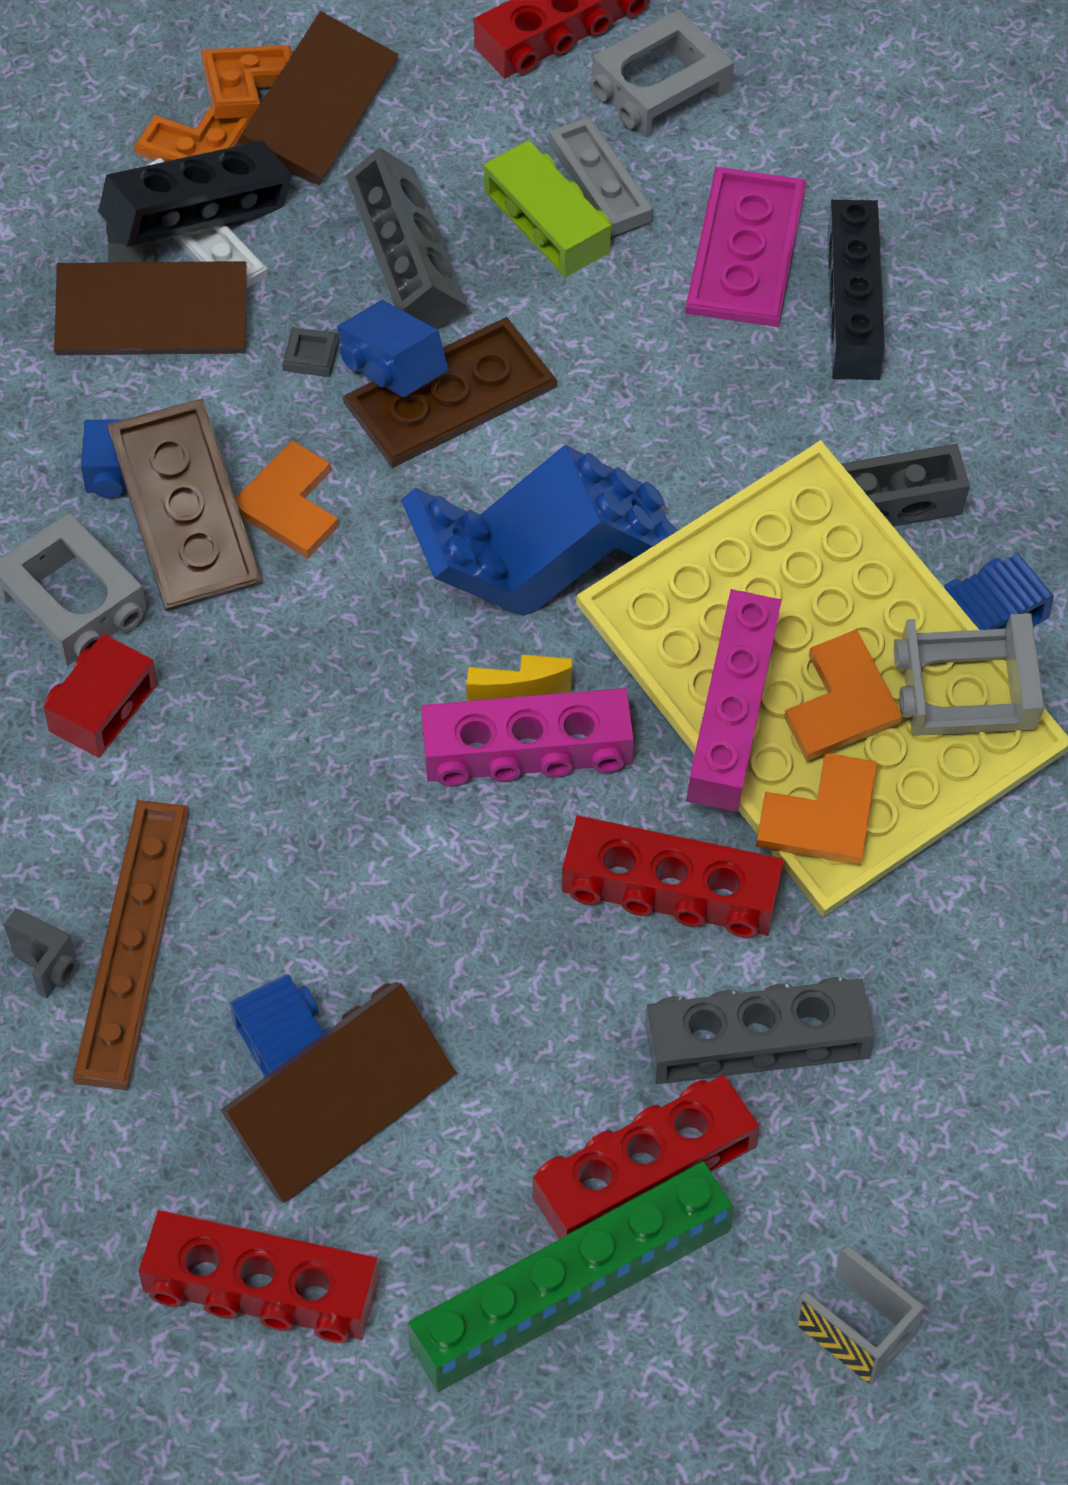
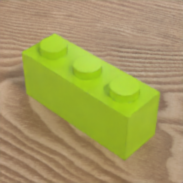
[484,140,613,278]

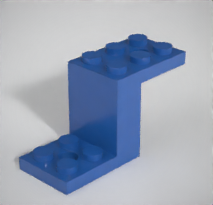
[401,445,678,616]

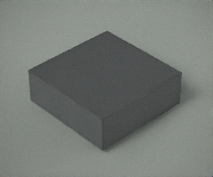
[282,327,339,377]

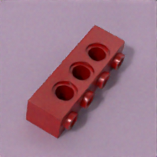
[474,0,650,79]
[562,815,784,938]
[532,1074,759,1239]
[138,1210,380,1343]

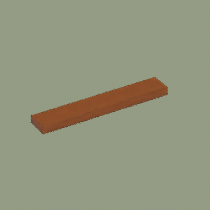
[73,800,189,1090]

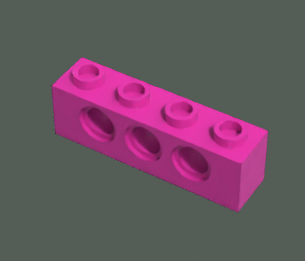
[686,589,782,812]
[421,688,634,786]

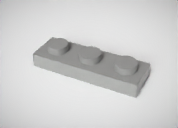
[549,116,653,237]

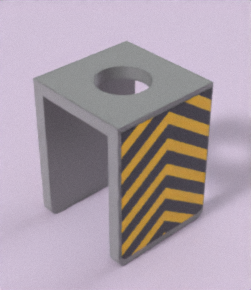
[794,1245,925,1385]

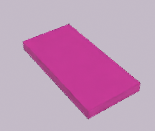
[685,166,806,327]

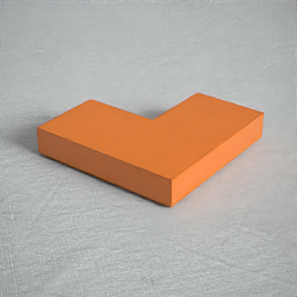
[201,45,293,119]
[134,106,252,162]
[235,440,339,559]
[784,629,902,761]
[756,753,877,865]

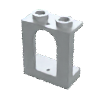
[590,9,734,138]
[0,513,147,666]
[894,613,1044,736]

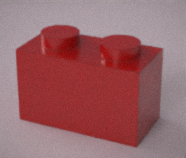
[44,634,158,758]

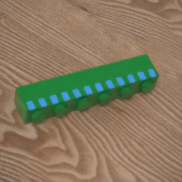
[408,1161,733,1392]

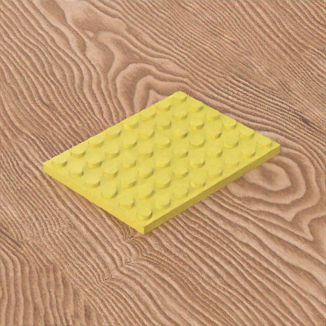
[576,440,1068,918]

